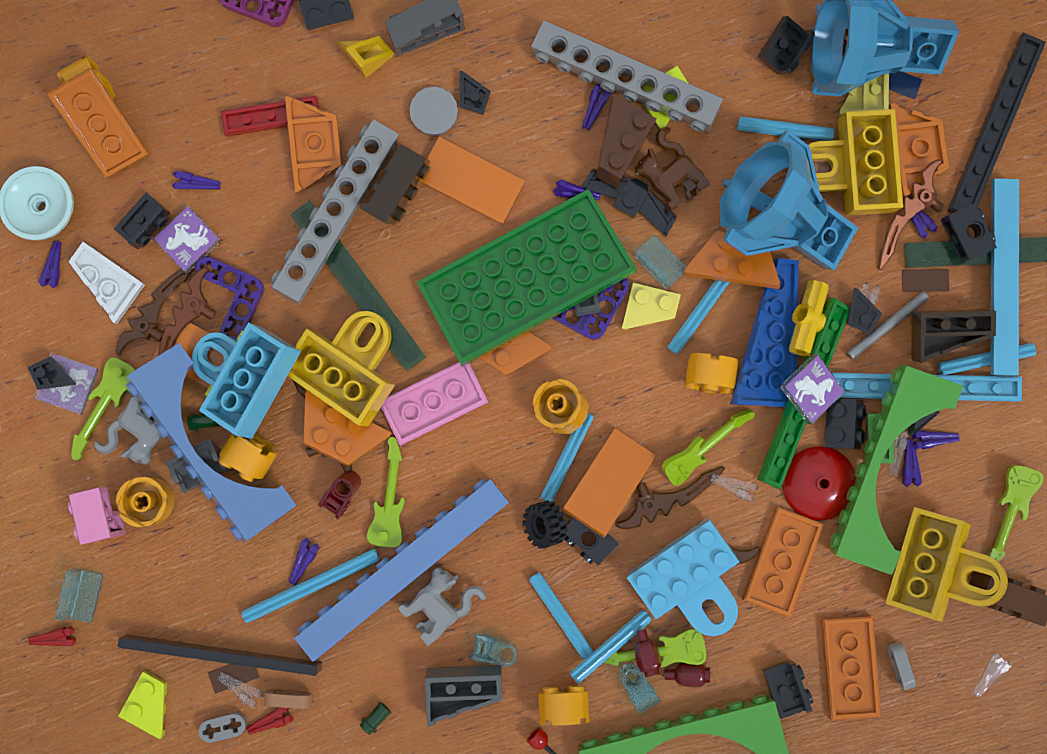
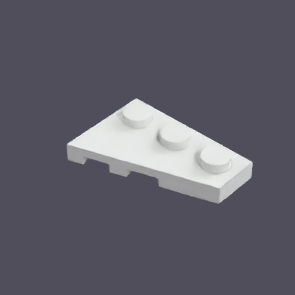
[69,242,146,324]

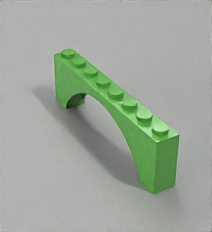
[829,364,963,575]
[578,694,789,754]

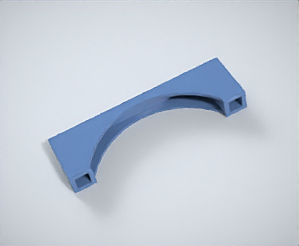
[125,343,296,543]

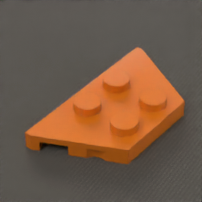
[285,96,342,192]
[889,103,949,198]
[684,231,780,289]
[479,331,552,376]
[304,390,392,467]

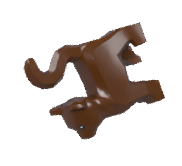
[635,127,710,213]

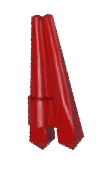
[28,626,77,646]
[247,707,294,735]

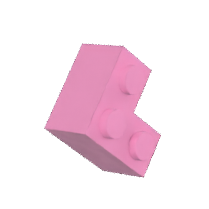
[68,487,126,545]

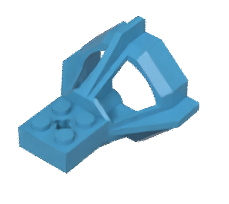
[811,0,960,97]
[720,131,858,271]

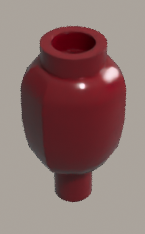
[635,629,662,677]
[665,663,710,687]

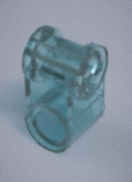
[469,632,519,667]
[619,663,661,715]

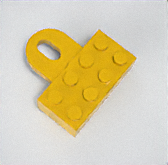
[809,109,903,216]
[287,311,395,426]
[885,507,1008,622]

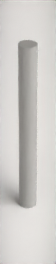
[846,291,929,360]

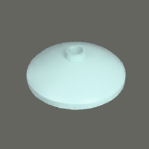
[0,166,74,240]

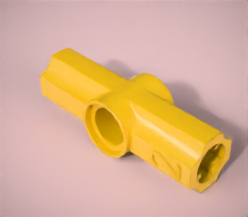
[789,280,829,357]

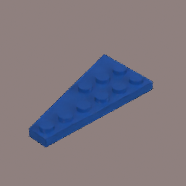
[730,258,799,407]

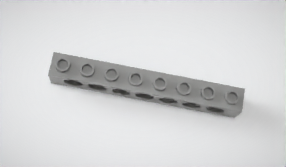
[531,21,723,132]
[271,119,399,306]

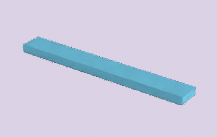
[991,178,1019,376]
[831,373,1022,402]

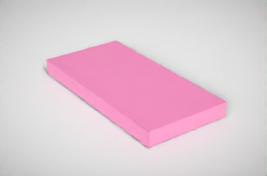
[381,362,489,446]

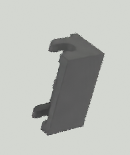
[166,438,228,493]

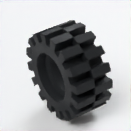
[522,500,568,549]

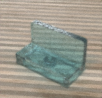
[633,235,686,290]
[55,568,104,623]

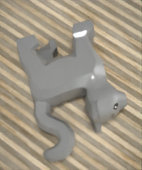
[93,396,162,465]
[398,567,486,646]

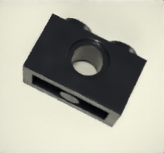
[941,203,997,264]
[564,517,619,565]

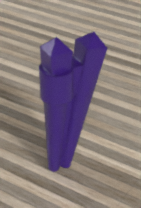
[582,84,611,130]
[172,171,221,189]
[553,179,601,200]
[908,196,937,239]
[38,241,61,288]
[912,431,960,450]
[902,439,922,487]
[289,538,320,586]

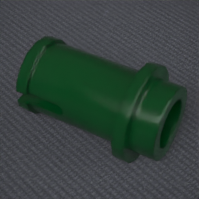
[187,412,220,432]
[359,702,392,735]

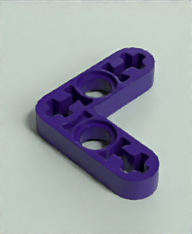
[195,257,265,340]
[551,278,629,340]

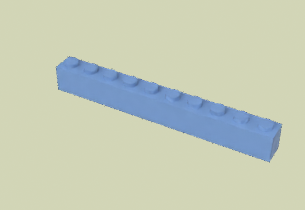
[294,478,509,662]

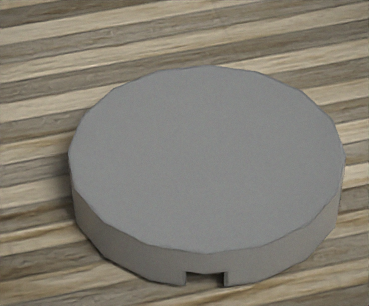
[409,86,458,137]

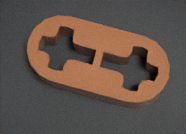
[264,690,312,709]

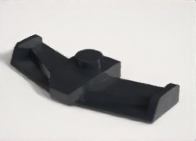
[582,169,677,237]

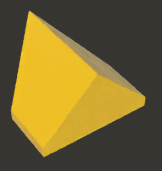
[336,36,394,78]

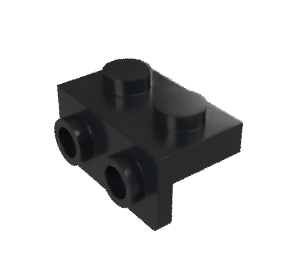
[299,0,354,30]
[758,16,815,74]
[114,192,170,249]
[825,398,867,450]
[762,660,813,719]

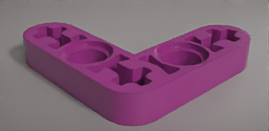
[219,0,294,27]

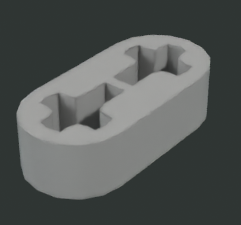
[887,641,916,691]
[199,712,248,743]

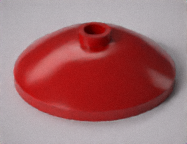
[782,446,856,521]

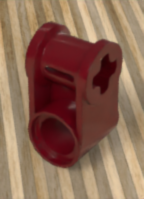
[318,470,361,520]

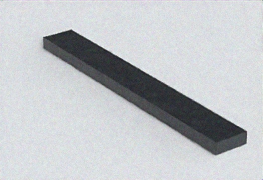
[947,32,1046,213]
[117,634,322,676]

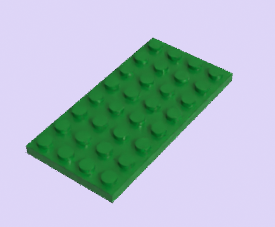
[416,189,637,367]

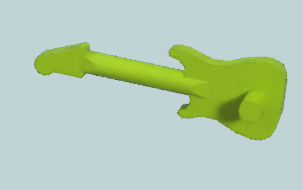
[71,358,136,460]
[662,409,755,486]
[367,437,405,548]
[987,465,1043,562]
[604,628,706,668]

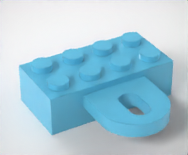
[192,322,301,439]
[627,517,739,636]

